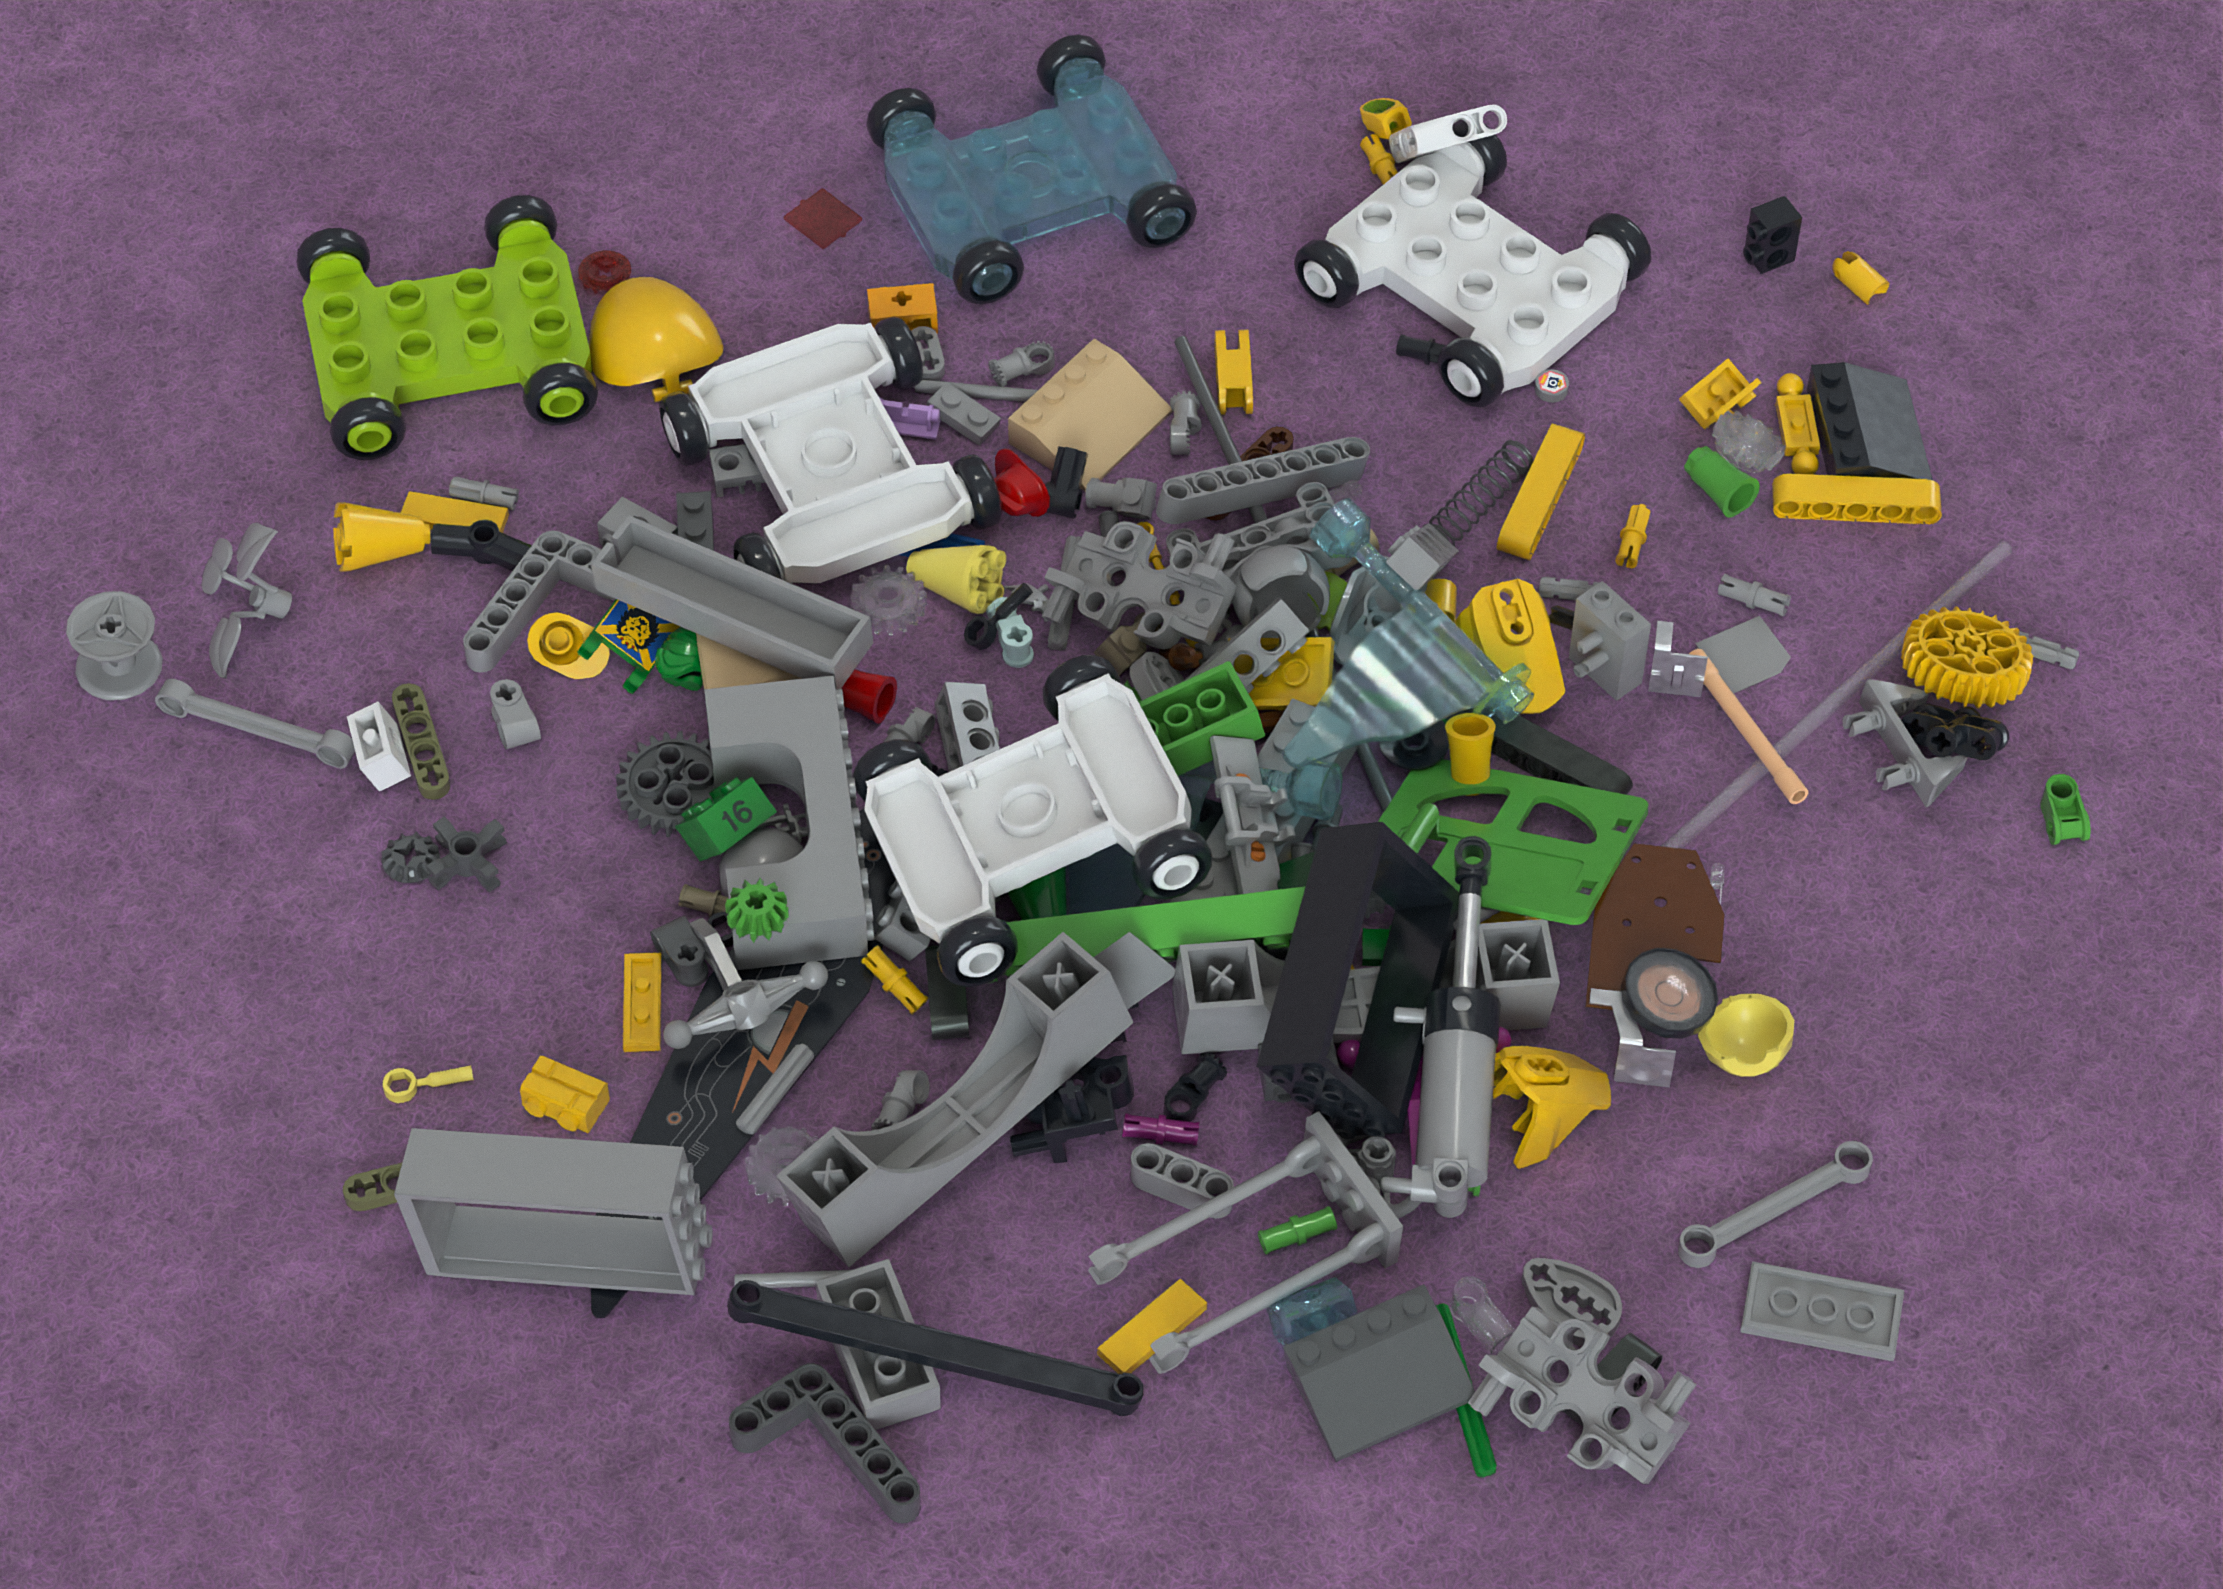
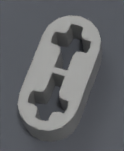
[911,326,945,381]

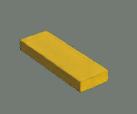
[401,491,509,533]
[623,952,662,1052]
[1097,1279,1207,1374]

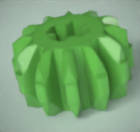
[725,877,789,943]

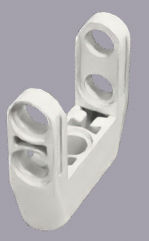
[1389,105,1507,163]

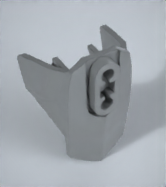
[1330,555,1442,680]

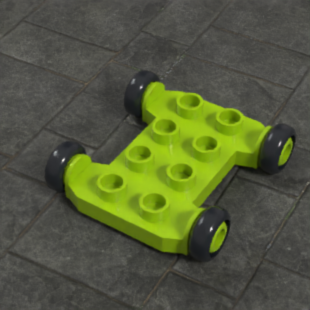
[296,195,598,460]

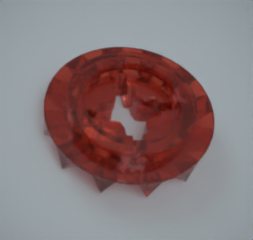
[578,250,632,294]

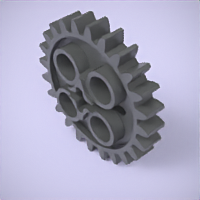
[616,731,715,837]

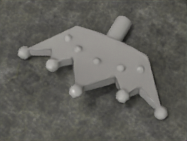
[1003,583,1049,622]

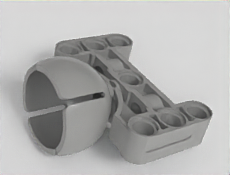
[1166,482,1353,638]

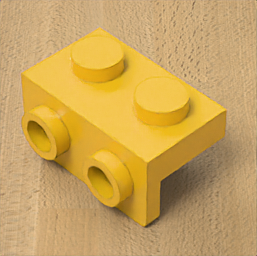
[1679,358,1762,429]

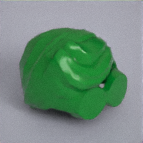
[655,627,703,691]

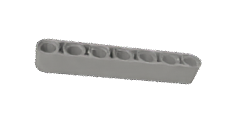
[1156,437,1370,524]

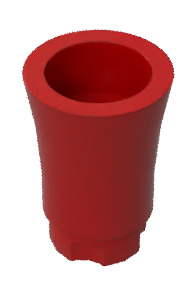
[841,669,897,724]

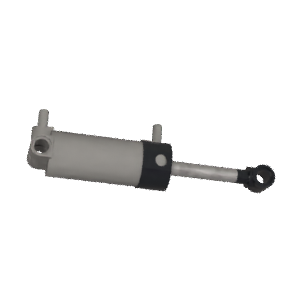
[1381,836,1501,1218]

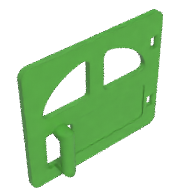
[1378,759,1648,925]

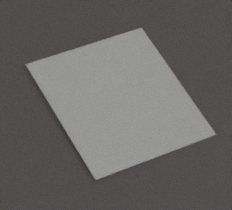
[1695,616,1791,694]
[1094,932,1175,1010]

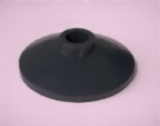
[1379,710,1449,770]

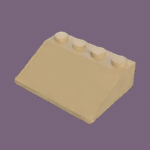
[1008,338,1173,492]

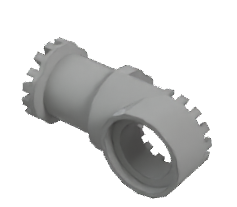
[988,341,1055,387]
[1170,391,1202,455]
[884,707,936,744]
[871,1070,930,1130]

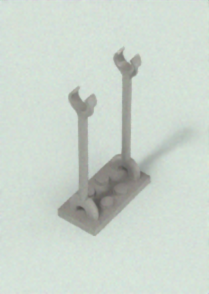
[1088,1111,1403,1374]

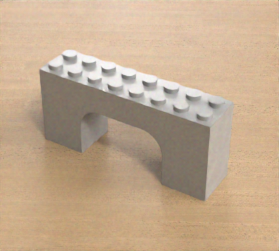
[704,676,874,970]

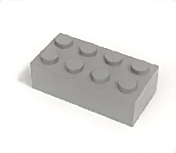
[816,1259,941,1430]

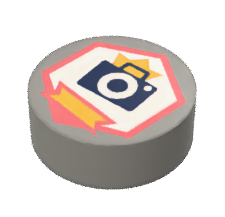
[1535,369,1569,403]

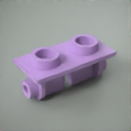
[880,398,941,440]

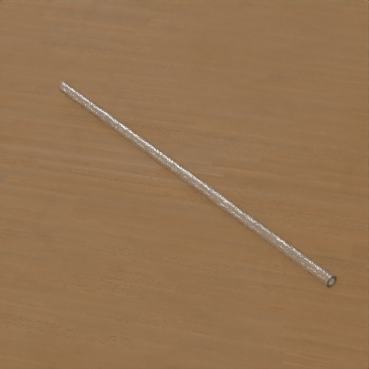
[1593,541,2013,912]

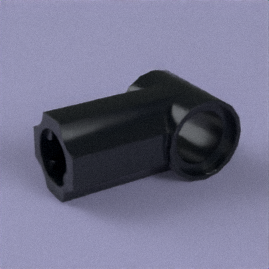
[1045,446,1088,519]

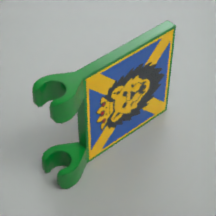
[577,599,680,694]

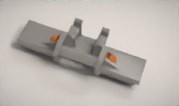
[1210,735,1296,894]

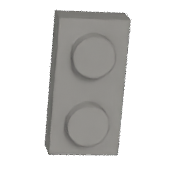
[926,382,1001,446]

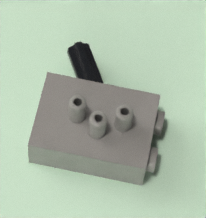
[1549,581,1651,701]

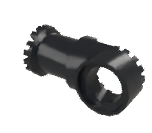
[1163,1053,1227,1122]

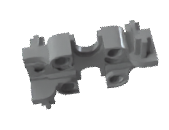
[1041,521,1237,650]
[1468,1306,1697,1484]

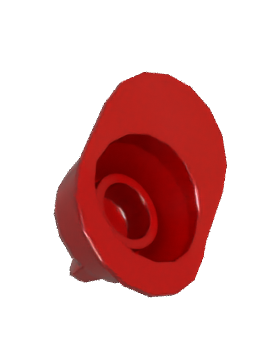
[994,448,1050,517]

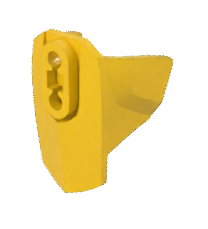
[1446,578,1566,714]
[1493,1046,1611,1169]

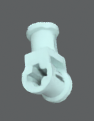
[986,597,1034,668]

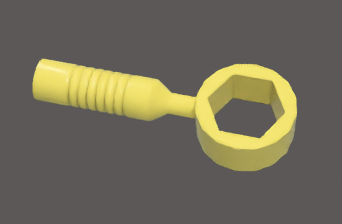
[383,1065,474,1103]

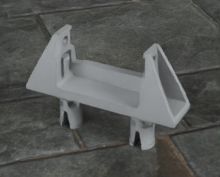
[1842,679,1968,807]

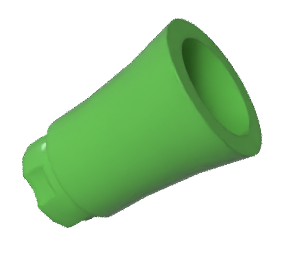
[1684,446,1760,518]

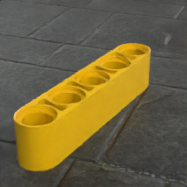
[1496,423,1585,561]
[1772,474,1942,524]

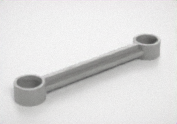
[155,679,355,769]
[1678,1141,1873,1268]

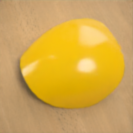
[589,277,724,402]

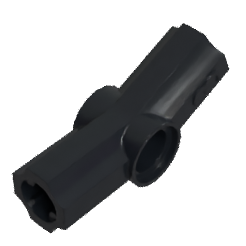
[431,520,532,571]

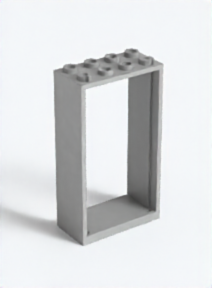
[394,1128,713,1295]

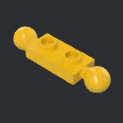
[1775,373,1820,475]

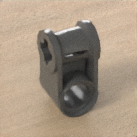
[650,915,709,987]

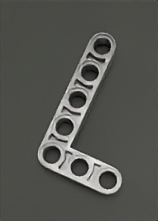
[463,530,619,673]

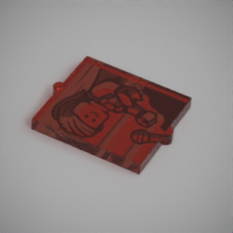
[784,188,862,249]

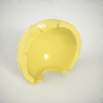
[1698,994,1794,1077]

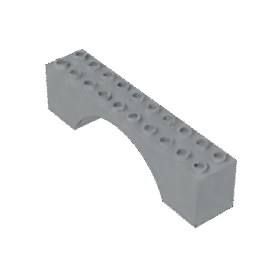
[1172,919,1560,1054]
[776,932,1134,1267]

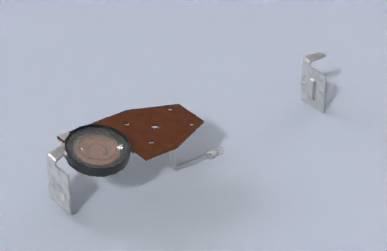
[1585,621,1725,1087]

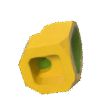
[1360,98,1412,140]

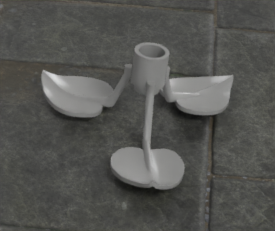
[202,523,292,679]

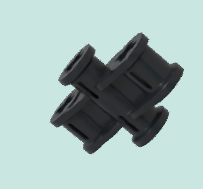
[1901,703,2009,760]

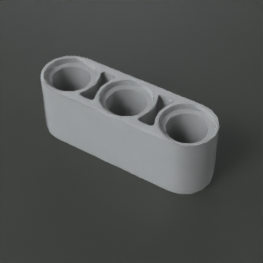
[1130,1143,1234,1219]

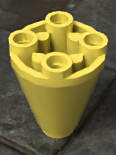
[906,545,1006,614]

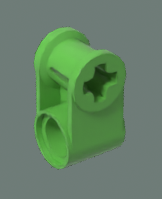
[2040,774,2091,845]

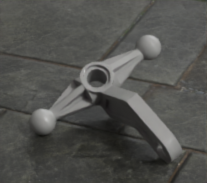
[663,918,828,1049]

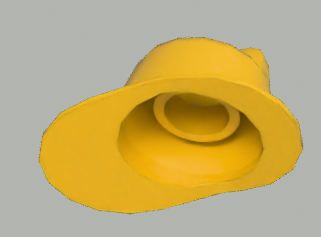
[527,612,610,679]

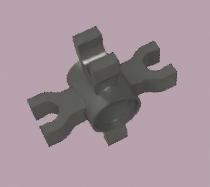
[426,816,507,892]

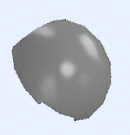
[719,827,804,897]

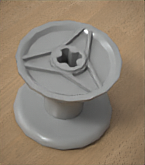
[66,591,163,700]

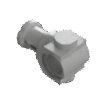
[1085,477,1157,520]

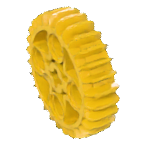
[1901,606,2034,709]

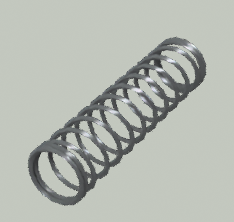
[1424,440,1533,547]

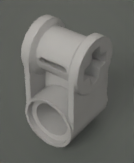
[490,679,541,750]

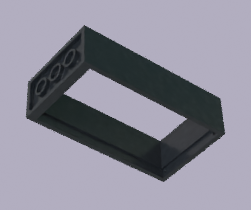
[1256,822,1459,1139]

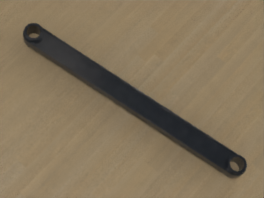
[727,1280,1144,1416]

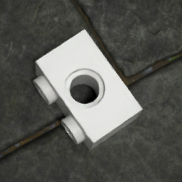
[347,702,411,792]

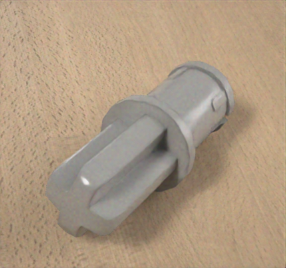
[449,477,519,511]

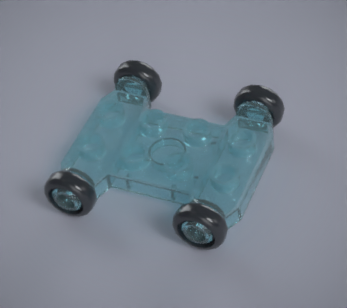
[866,34,1197,305]

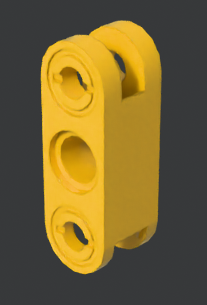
[1214,329,1253,415]

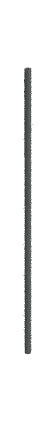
[1174,336,1393,812]

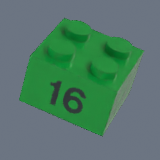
[675,777,777,861]

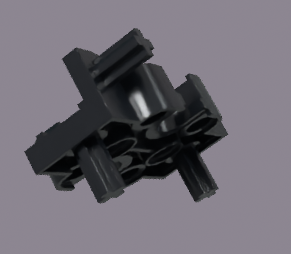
[1010,1003,1139,1163]

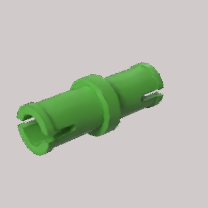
[1258,1206,1337,1255]

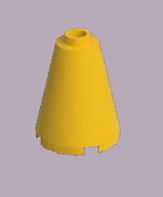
[333,502,431,572]

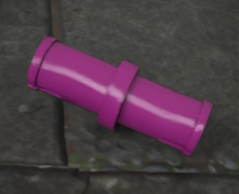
[1122,1113,1200,1146]

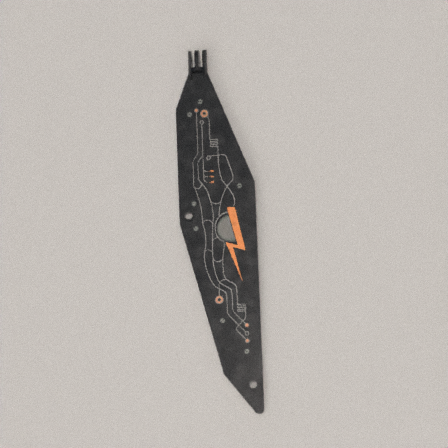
[591,763,948,1318]

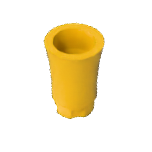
[1445,713,1496,796]

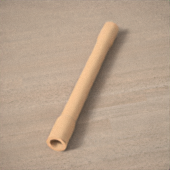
[1689,649,1808,804]

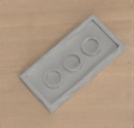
[1740,1261,1904,1362]

